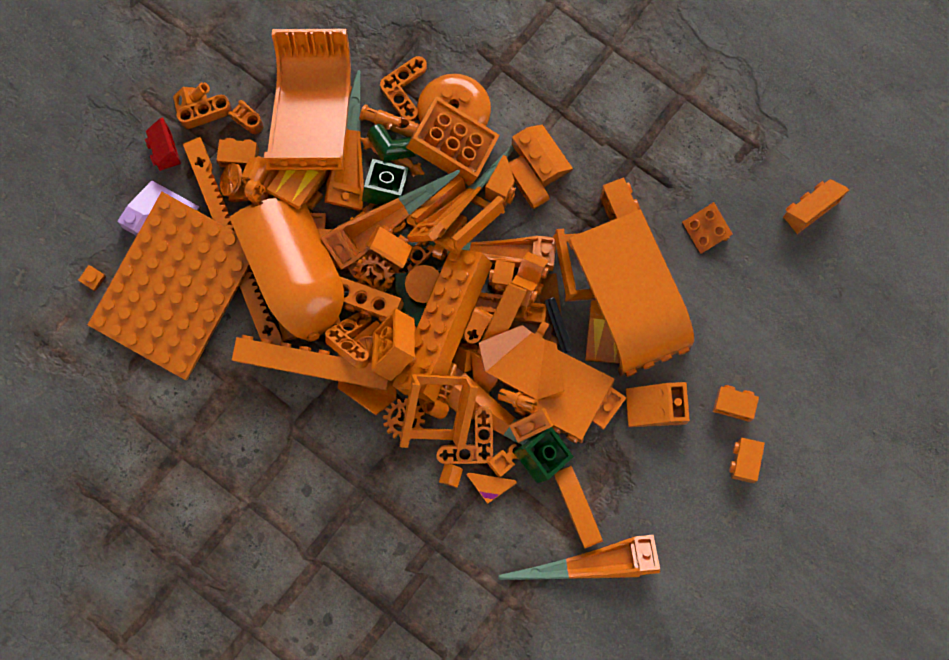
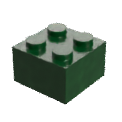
[362,159,409,206]

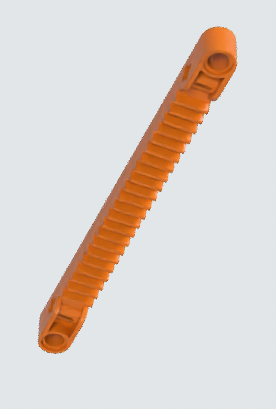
[183,137,283,345]

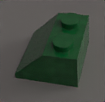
[514,427,574,484]

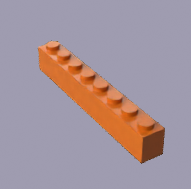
[232,335,388,391]

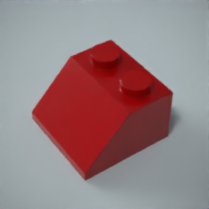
[145,117,181,171]

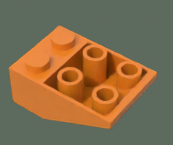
[626,382,690,427]

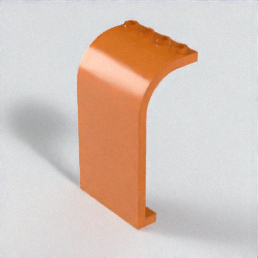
[264,29,351,170]
[568,209,694,377]

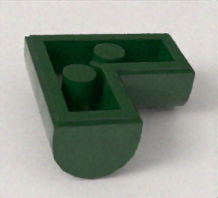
[367,124,416,162]

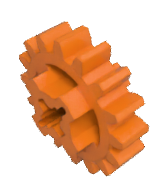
[354,253,395,292]
[383,398,425,440]

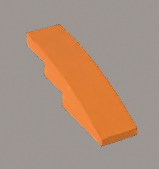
[475,292,548,324]
[554,466,603,549]

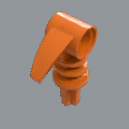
[418,362,457,419]

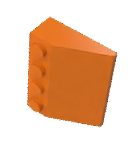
[406,96,500,186]

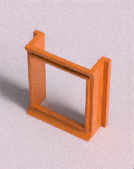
[411,175,505,256]
[553,229,595,302]
[399,374,478,449]

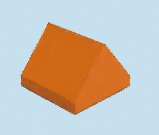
[439,464,463,488]

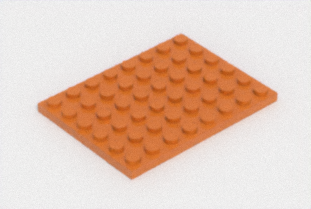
[87,191,250,380]

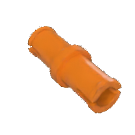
[498,388,538,412]

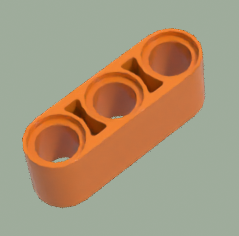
[177,95,232,129]
[509,155,550,209]

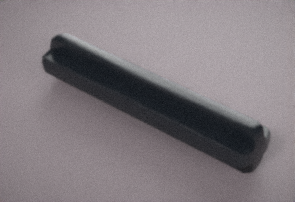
[544,297,572,353]

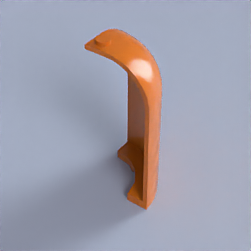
[229,198,344,342]

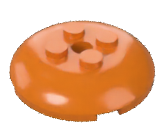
[417,74,491,126]

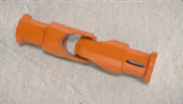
[359,104,419,138]

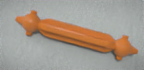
[360,137,425,177]

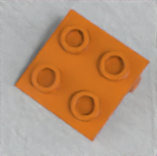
[682,202,733,254]

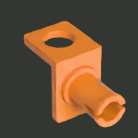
[173,82,210,112]

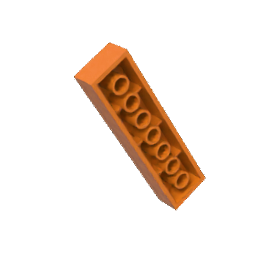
[392,249,493,402]

